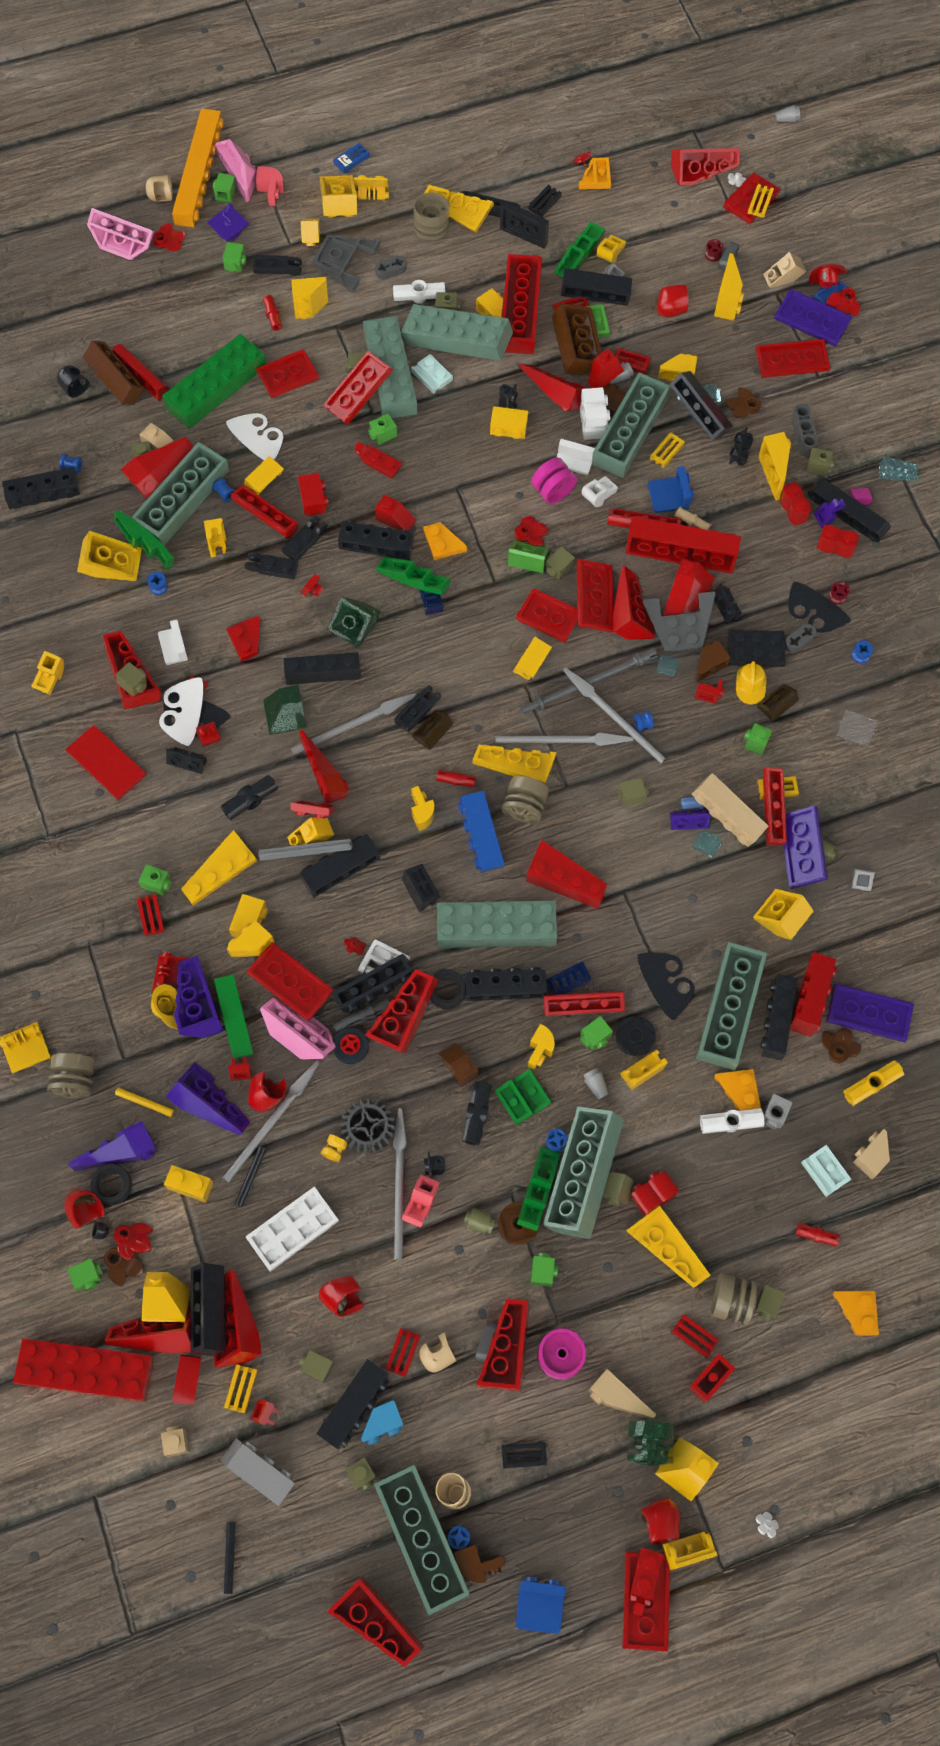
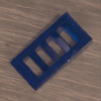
[418,589,443,615]
[546,961,591,995]

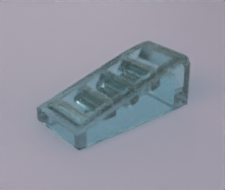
[879,456,918,481]

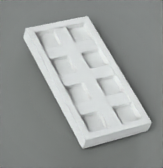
[246,1187,339,1272]

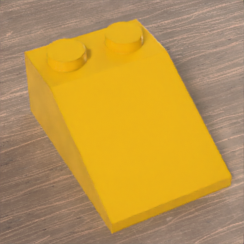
[319,175,357,218]
[714,253,744,321]
[758,432,791,501]
[77,531,142,581]

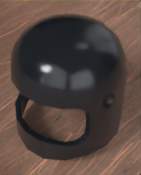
[57,365,90,398]

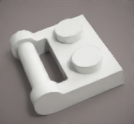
[358,939,410,974]

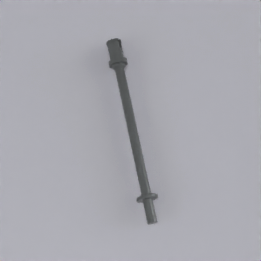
[521,647,658,714]

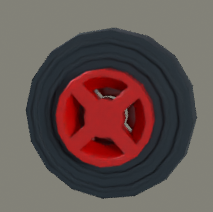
[333,1028,369,1064]

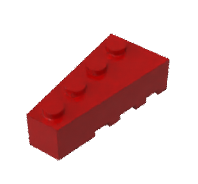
[103,631,161,710]
[526,840,607,909]
[790,952,837,1037]
[327,1576,425,1667]

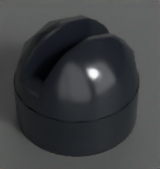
[92,1222,109,1240]

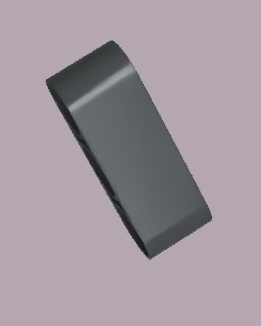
[792,404,818,457]

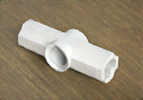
[393,280,445,304]
[700,1108,764,1134]

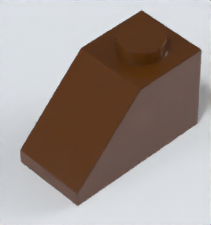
[695,640,731,683]
[439,1043,478,1087]

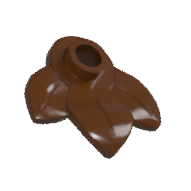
[603,383,627,413]
[726,387,761,418]
[822,1028,861,1064]
[104,1247,143,1287]

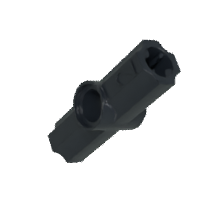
[221,775,278,821]
[462,1081,492,1145]

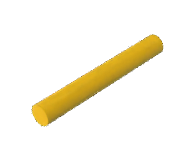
[115,1087,174,1117]

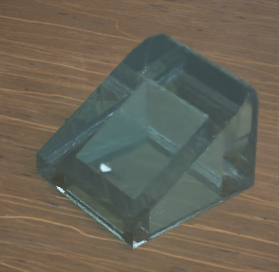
[703,383,721,403]
[656,655,679,676]
[692,831,722,858]

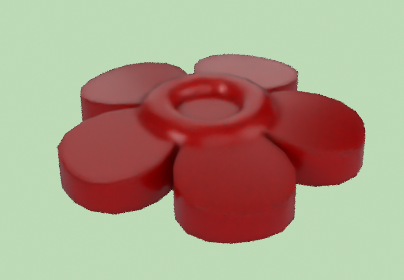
[573,152,592,164]
[343,937,366,955]

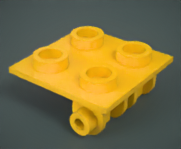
[354,175,389,201]
[0,1022,51,1074]

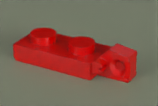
[354,442,402,479]
[630,1547,663,1616]

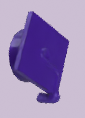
[207,203,249,242]

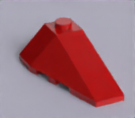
[214,1270,262,1368]

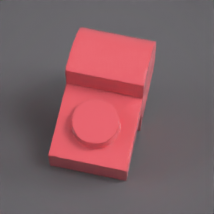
[256,166,284,206]
[402,1175,440,1228]

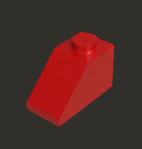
[587,349,624,388]
[375,494,416,531]

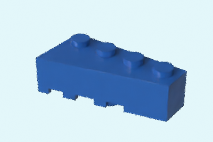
[458,790,505,874]

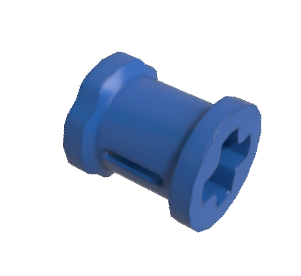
[59,453,82,473]
[212,478,235,502]

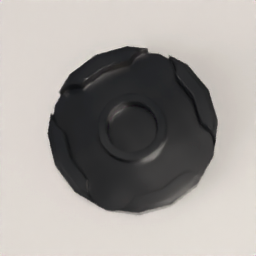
[615,1016,656,1056]

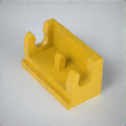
[244,456,284,495]
[204,518,227,557]
[513,637,552,680]
[620,1050,668,1090]
[662,1532,718,1570]

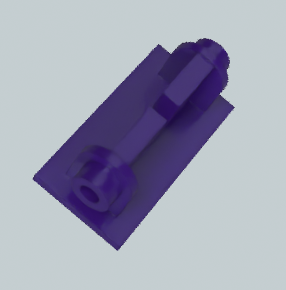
[670,809,711,830]

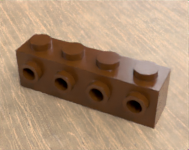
[83,340,144,405]

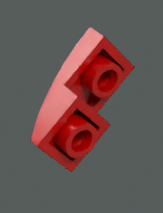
[172,1354,202,1405]

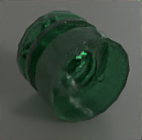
[627,1421,674,1466]

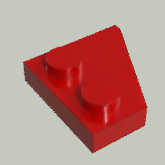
[226,615,261,662]

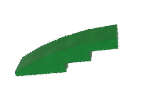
[553,221,605,278]
[114,510,174,570]
[375,557,451,595]
[214,974,253,1059]
[517,1147,560,1231]

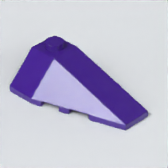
[174,956,223,1038]
[166,1062,250,1135]
[68,1121,158,1171]

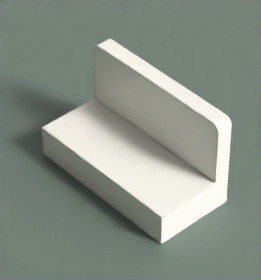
[557,439,595,475]
[158,620,188,665]

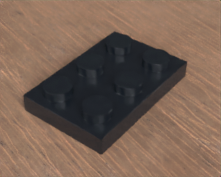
[500,201,549,249]
[728,630,786,667]

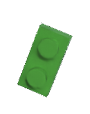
[586,304,610,338]

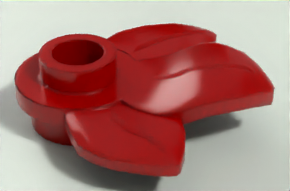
[152,223,186,251]
[826,288,860,316]
[514,516,549,546]
[113,1223,153,1261]

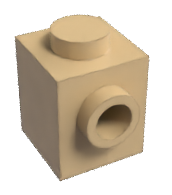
[161,1426,189,1457]

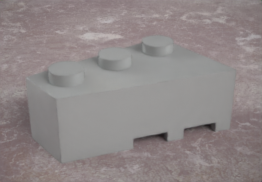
[220,1438,295,1506]

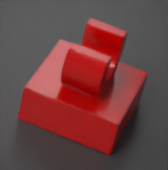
[300,573,324,597]
[196,722,221,747]
[228,1057,252,1081]
[250,1399,279,1426]

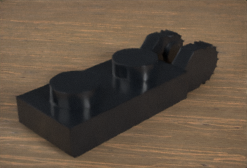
[253,255,302,276]
[281,516,328,560]
[245,552,299,580]
[394,685,441,733]

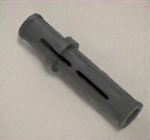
[332,998,390,1034]

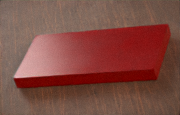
[755,339,831,378]
[323,351,393,425]
[576,559,614,633]
[65,725,146,800]
[246,942,334,1022]
[622,1552,670,1652]

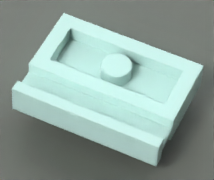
[411,354,453,394]
[801,1145,851,1197]

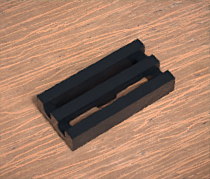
[528,184,562,217]
[501,1442,547,1469]

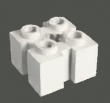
[580,388,610,440]

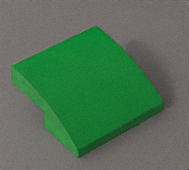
[495,1069,553,1125]

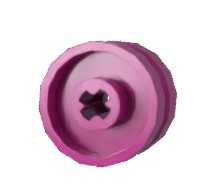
[531,457,578,504]
[537,1329,586,1380]

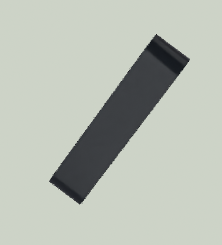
[808,479,891,542]

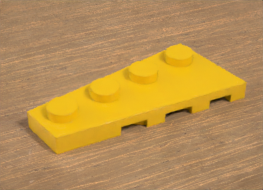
[424,185,494,233]
[472,745,557,784]
[626,1206,711,1288]

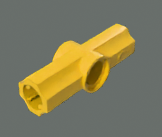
[843,1060,905,1106]

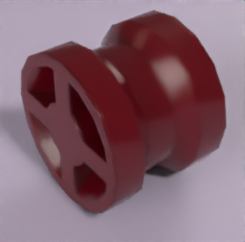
[705,239,723,262]
[829,581,850,605]

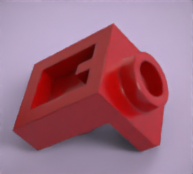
[695,679,725,704]

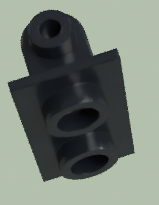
[499,384,518,409]
[729,427,753,466]
[713,583,742,624]
[166,746,207,774]
[424,1152,445,1179]

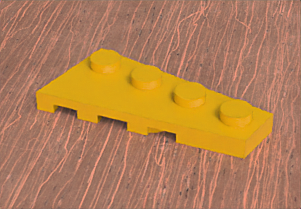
[181,830,257,906]

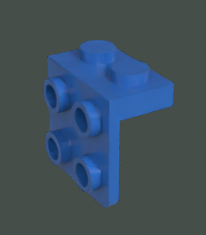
[648,466,694,513]
[516,1576,566,1634]

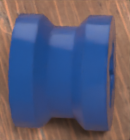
[147,572,168,595]
[852,640,873,664]
[633,710,653,732]
[546,1129,567,1152]
[448,1526,470,1550]

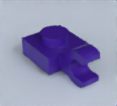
[813,499,846,528]

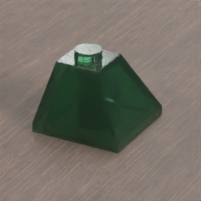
[327,597,381,647]
[263,685,307,735]

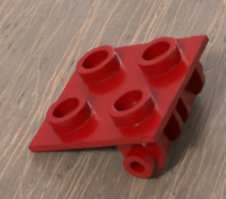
[152,952,189,993]

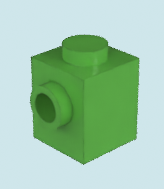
[213,173,237,203]
[223,242,247,272]
[368,413,397,445]
[744,723,772,755]
[138,864,172,896]
[580,1016,613,1051]
[530,1253,558,1287]
[67,1259,103,1292]

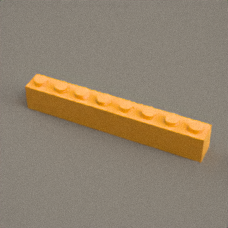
[172,109,224,228]

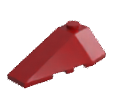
[671,148,740,185]
[520,363,590,412]
[120,437,194,499]
[663,558,715,616]
[612,565,655,640]
[299,730,349,804]
[104,1303,191,1354]

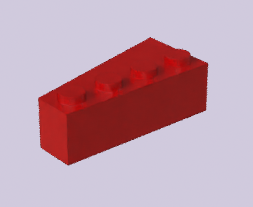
[365,969,439,1053]
[476,1299,530,1392]

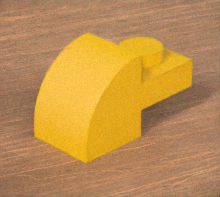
[597,235,626,263]
[31,651,64,695]
[411,786,434,831]
[527,1024,555,1071]

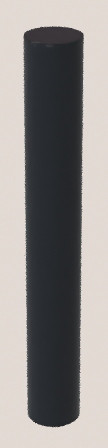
[235,1146,266,1207]
[224,1522,236,1594]

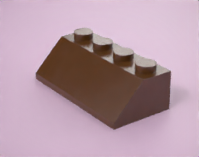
[552,303,602,375]

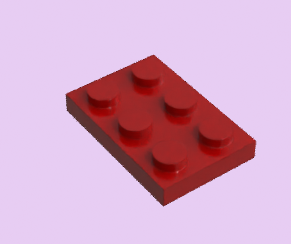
[723,172,780,224]
[256,349,319,399]
[516,588,578,643]

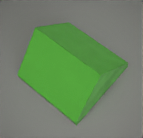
[508,540,550,573]

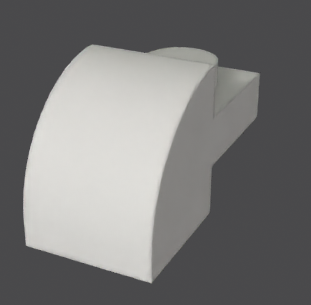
[582,476,618,507]

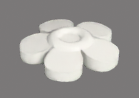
[728,173,746,187]
[756,1512,779,1538]

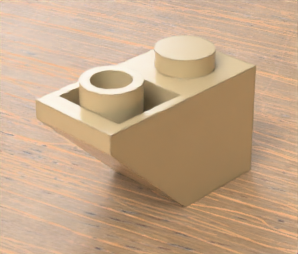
[763,252,807,288]
[853,1129,890,1179]

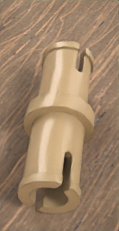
[674,507,711,530]

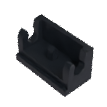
[402,864,440,912]

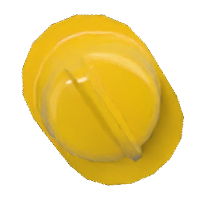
[736,661,766,705]
[151,984,178,1029]

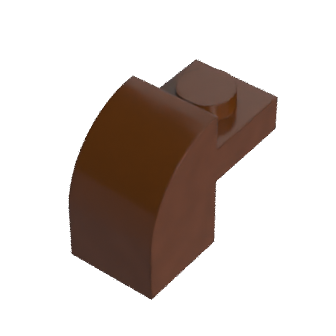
[454,1545,505,1583]

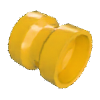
[321,1134,348,1162]

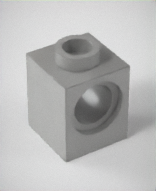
[764,1094,793,1129]

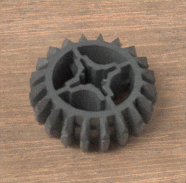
[340,1098,396,1155]

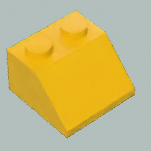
[291,277,328,319]
[753,889,813,940]

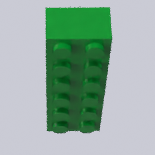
[163,333,266,429]

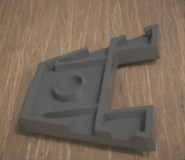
[313,234,381,293]
[643,592,715,653]

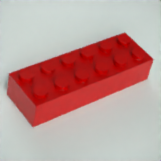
[502,254,542,355]
[625,516,741,574]
[13,1338,154,1402]

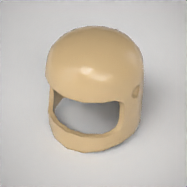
[146,175,173,202]
[419,1332,456,1373]
[436,1473,471,1510]

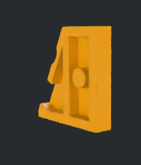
[578,157,611,189]
[423,522,467,560]
[714,1069,761,1111]
[833,1291,879,1336]

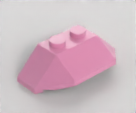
[215,139,257,202]
[87,208,154,260]
[260,998,335,1059]

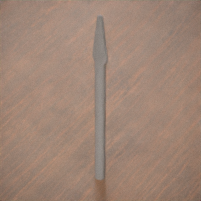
[563,668,666,764]
[291,693,416,755]
[495,733,633,746]
[223,1061,319,1183]
[393,1108,407,1260]

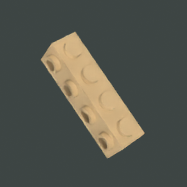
[692,773,768,847]

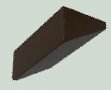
[757,684,799,721]
[412,710,453,750]

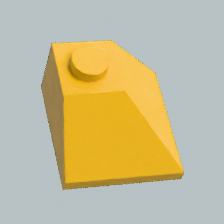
[142,1272,191,1322]
[655,1437,719,1502]

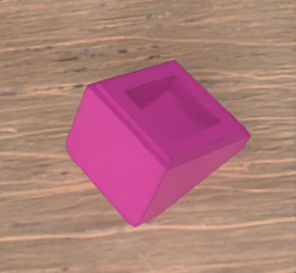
[850,488,873,505]

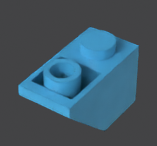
[361,1400,404,1446]

